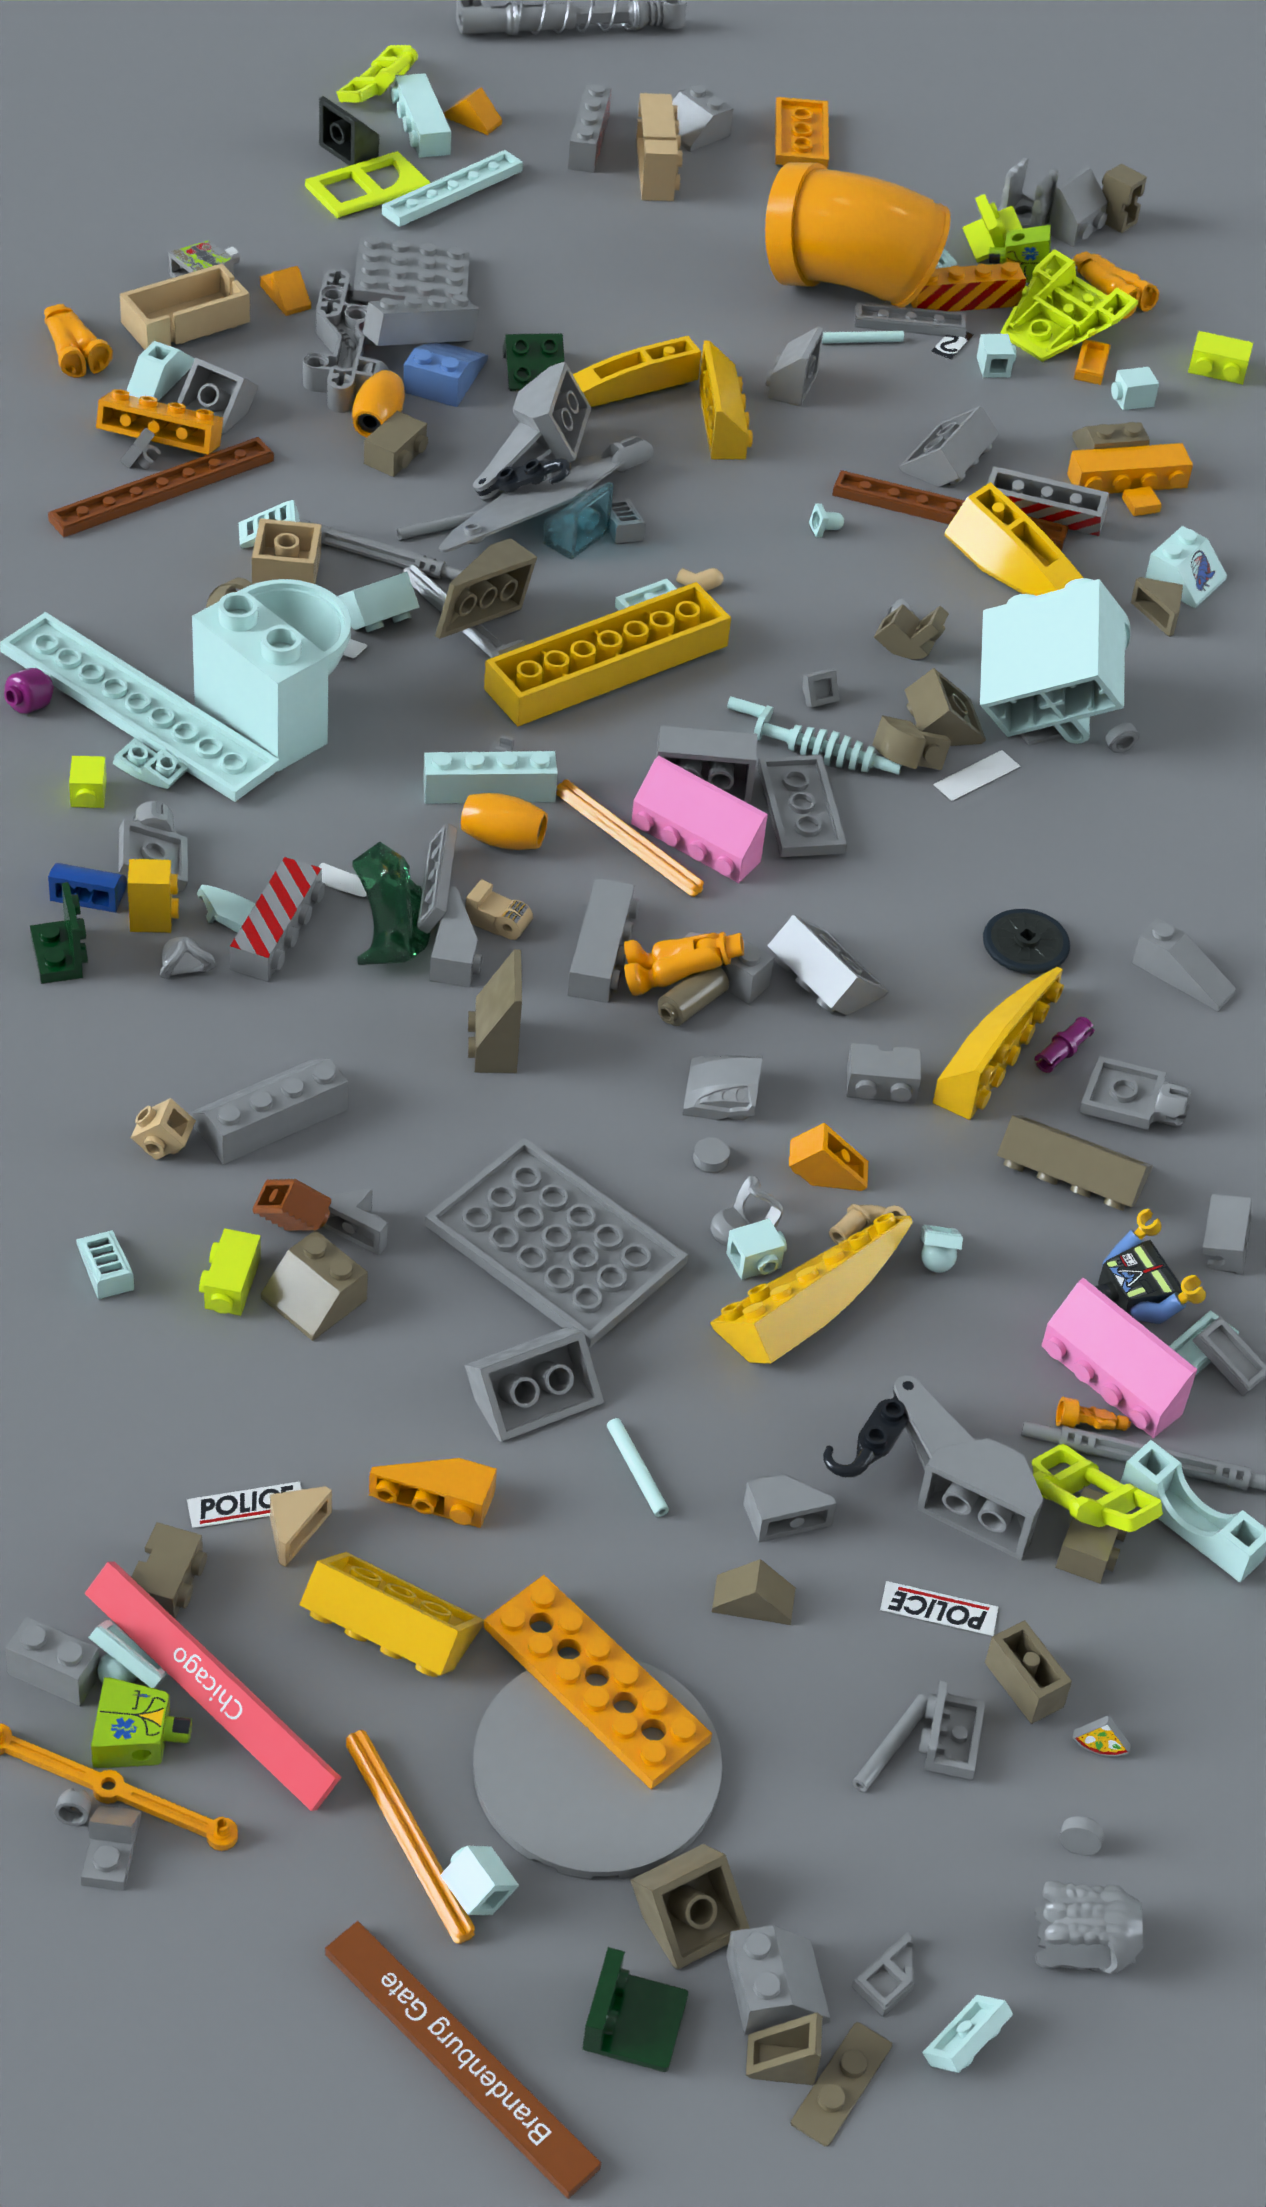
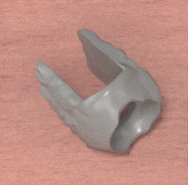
[999,158,1059,229]
[1035,1881,1143,1974]

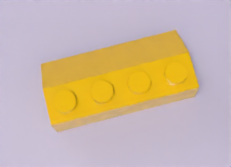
[699,340,753,459]
[299,1552,484,1677]

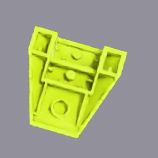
[1000,249,1138,362]

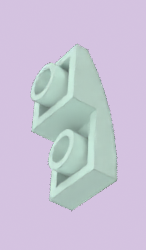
[113,738,188,789]

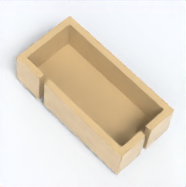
[636,93,683,201]
[120,263,250,350]

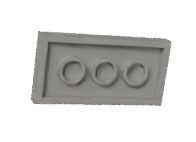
[757,755,847,857]

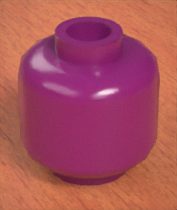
[4,668,54,714]

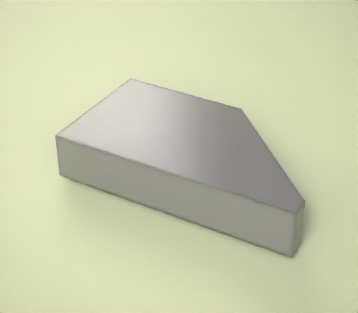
[852,1932,914,2017]

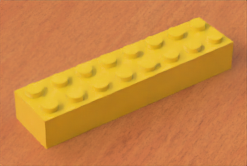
[484,582,731,727]

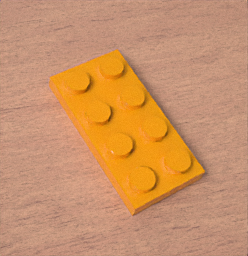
[775,97,829,169]

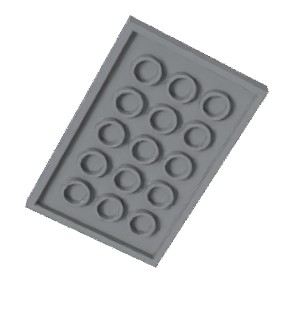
[425,1137,688,1348]

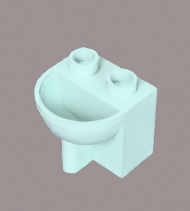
[980,578,1130,744]
[192,579,351,772]

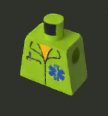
[989,225,1051,283]
[91,1677,192,1768]

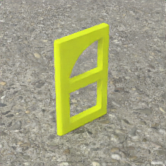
[305,151,430,218]

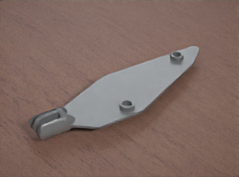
[439,436,654,552]

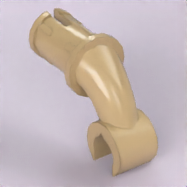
[829,1204,907,1244]

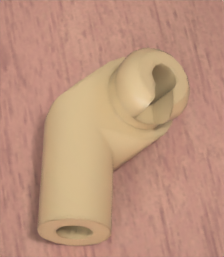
[676,568,724,592]

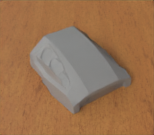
[683,1055,763,1120]

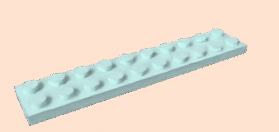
[0,612,280,802]

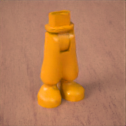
[1072,251,1159,319]
[44,304,113,378]
[624,932,744,996]

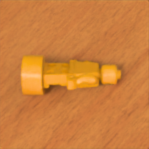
[1055,1397,1131,1431]

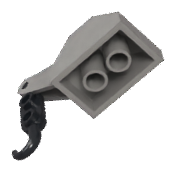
[473,362,591,500]
[823,1375,1044,1560]

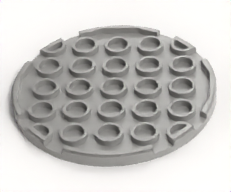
[473,1654,722,1879]

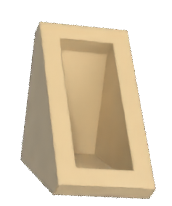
[270,1486,332,1567]

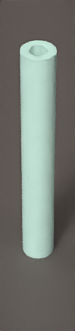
[822,331,904,344]
[607,1418,669,1517]

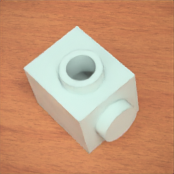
[977,334,1016,378]
[1111,367,1159,410]
[726,1218,787,1280]
[440,1845,519,1915]

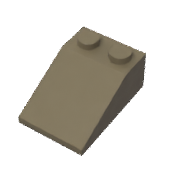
[468,949,522,1073]

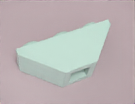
[127,341,195,401]

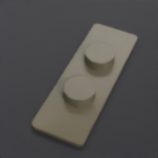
[791,2022,892,2147]

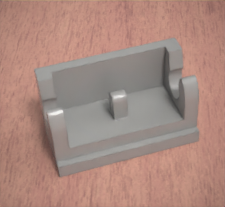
[1203,1194,1251,1275]

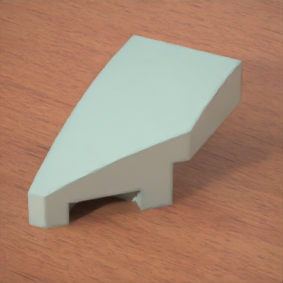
[197,885,255,933]

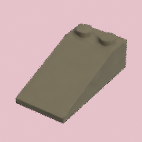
[435,538,537,639]

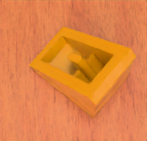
[444,87,502,135]

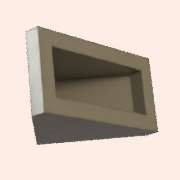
[1131,577,1183,637]
[712,1559,796,1625]
[746,2012,822,2085]

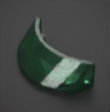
[352,842,431,965]

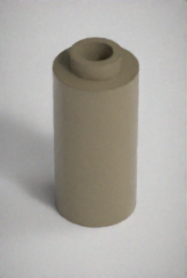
[658,967,729,1026]

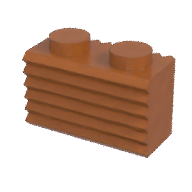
[252,1178,331,1230]

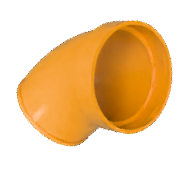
[765,162,950,308]

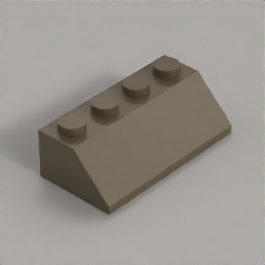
[997,1115,1153,1211]

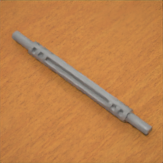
[300,519,463,580]
[1021,1421,1266,1491]

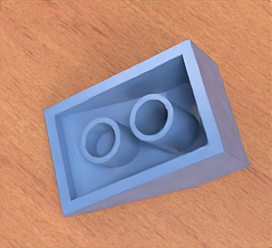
[403,342,488,407]

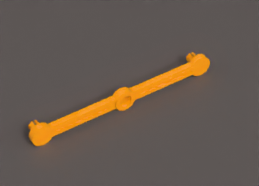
[0,1723,238,1851]

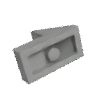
[323,1189,388,1255]
[81,1805,142,1891]

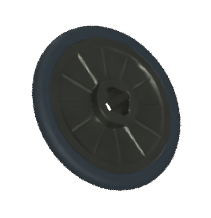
[983,909,1070,974]

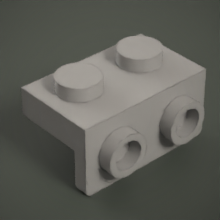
[919,1680,986,1780]

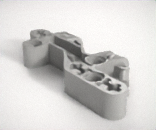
[303,268,388,413]

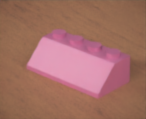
[631,756,768,883]
[1042,1278,1197,1438]

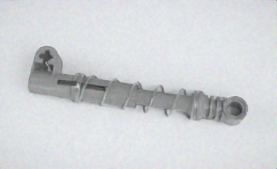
[456,0,687,35]

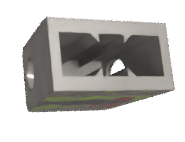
[169,240,240,278]

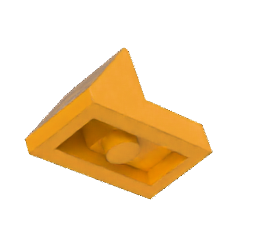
[260,266,311,316]

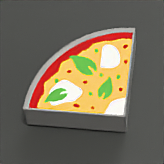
[1073,1715,1131,1757]

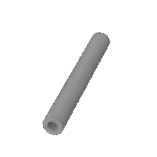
[397,510,480,540]
[852,1695,928,1792]

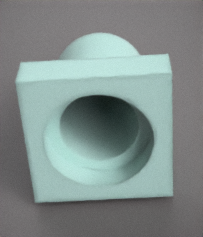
[809,503,844,538]

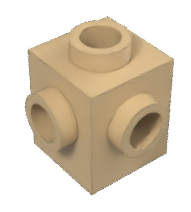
[131,1098,196,1160]

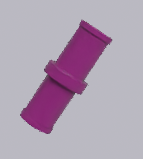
[1034,1016,1095,1073]

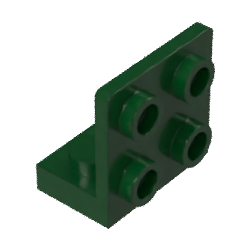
[502,333,565,391]
[30,882,88,984]
[582,1947,688,2072]

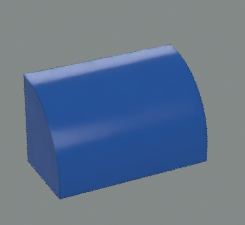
[48,863,127,913]

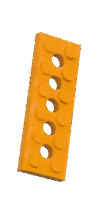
[483,1575,712,1790]

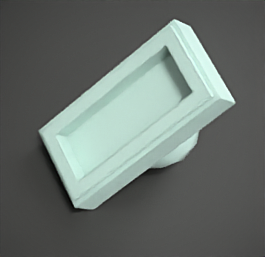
[920,1225,963,1273]
[88,1620,168,1688]

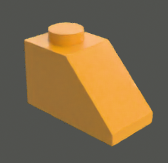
[789,1123,869,1191]

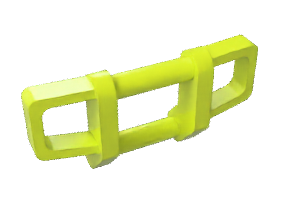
[336,45,418,102]
[1032,1444,1163,1532]

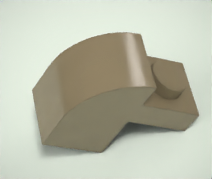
[874,604,949,660]
[872,715,951,770]

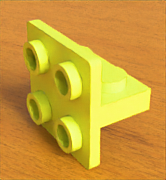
[963,194,1023,262]

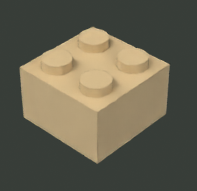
[252,518,321,584]

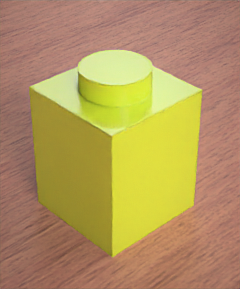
[69,756,107,808]

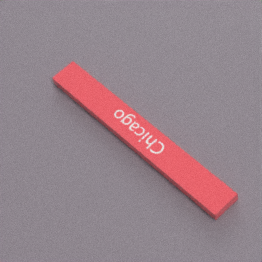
[84,1562,342,1811]

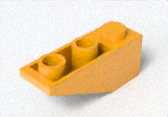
[369,1458,497,1528]

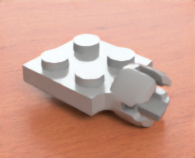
[119,801,188,891]
[1080,1056,1191,1130]

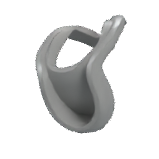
[160,936,215,979]
[710,1176,783,1246]

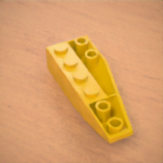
[573,335,702,407]
[944,482,1083,596]
[933,967,1064,1120]
[710,1213,913,1364]

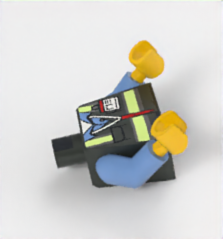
[1095,1209,1206,1324]

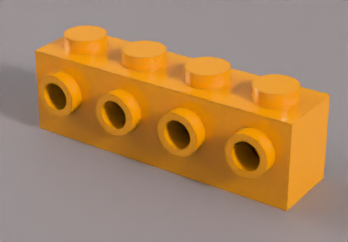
[96,389,223,455]

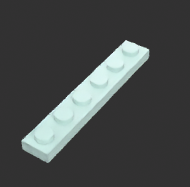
[382,150,523,227]

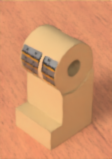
[465,879,533,940]

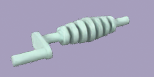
[727,696,902,775]

